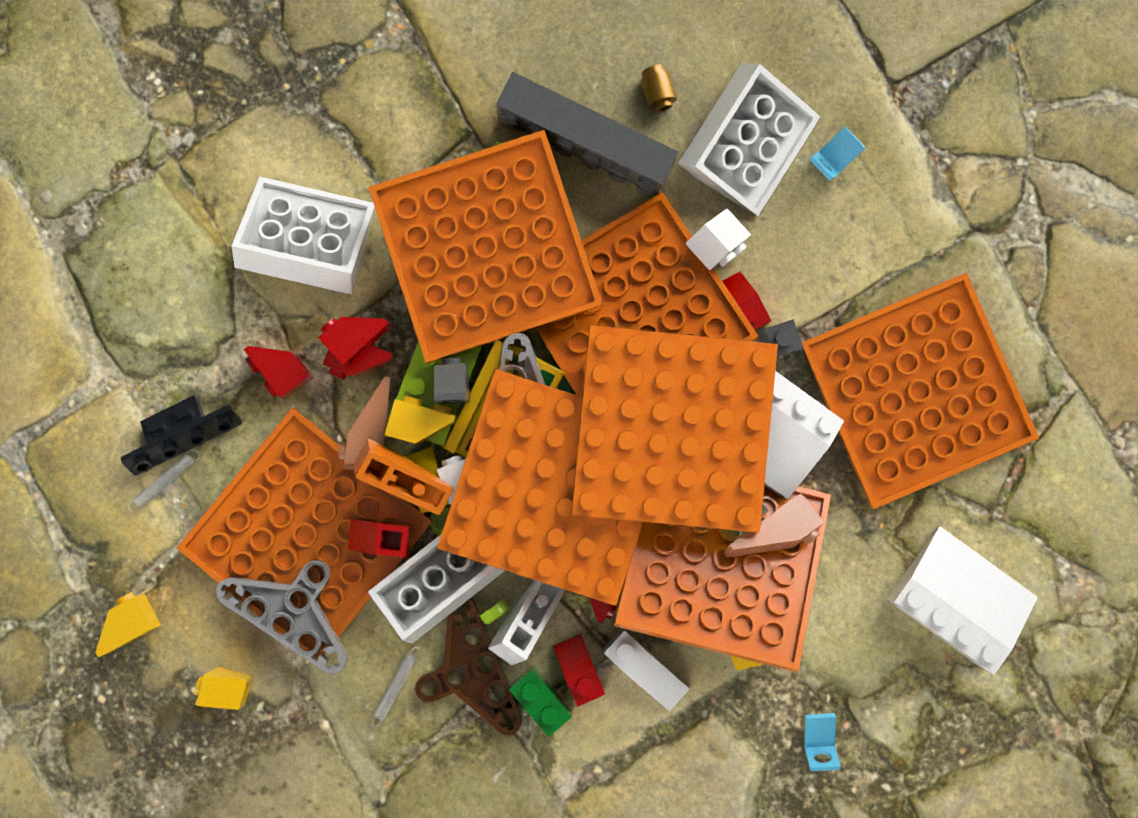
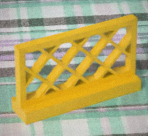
[444,339,565,457]

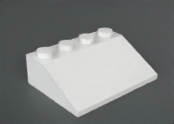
[678,63,820,216]
[232,177,375,295]
[765,371,844,500]
[886,526,1038,675]

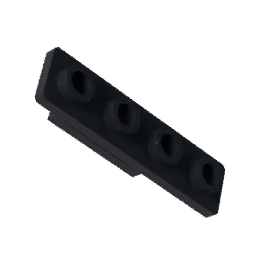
[120,395,242,476]

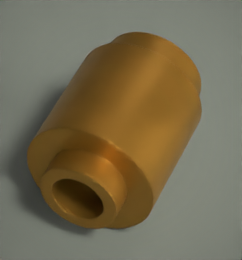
[641,65,677,112]

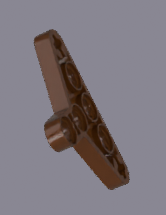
[415,598,522,736]

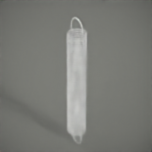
[128,450,199,512]
[372,647,418,727]

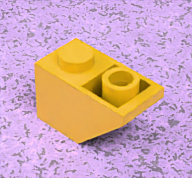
[385,395,457,444]
[194,666,253,710]

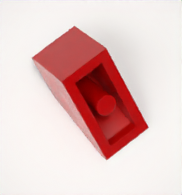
[722,271,772,331]
[318,317,392,367]
[322,346,396,380]
[553,634,606,707]

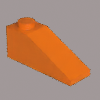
[354,438,454,516]

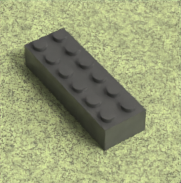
[496,72,679,197]

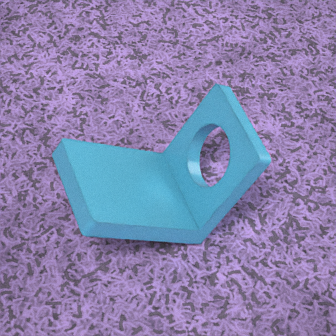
[809,127,866,181]
[804,713,841,771]

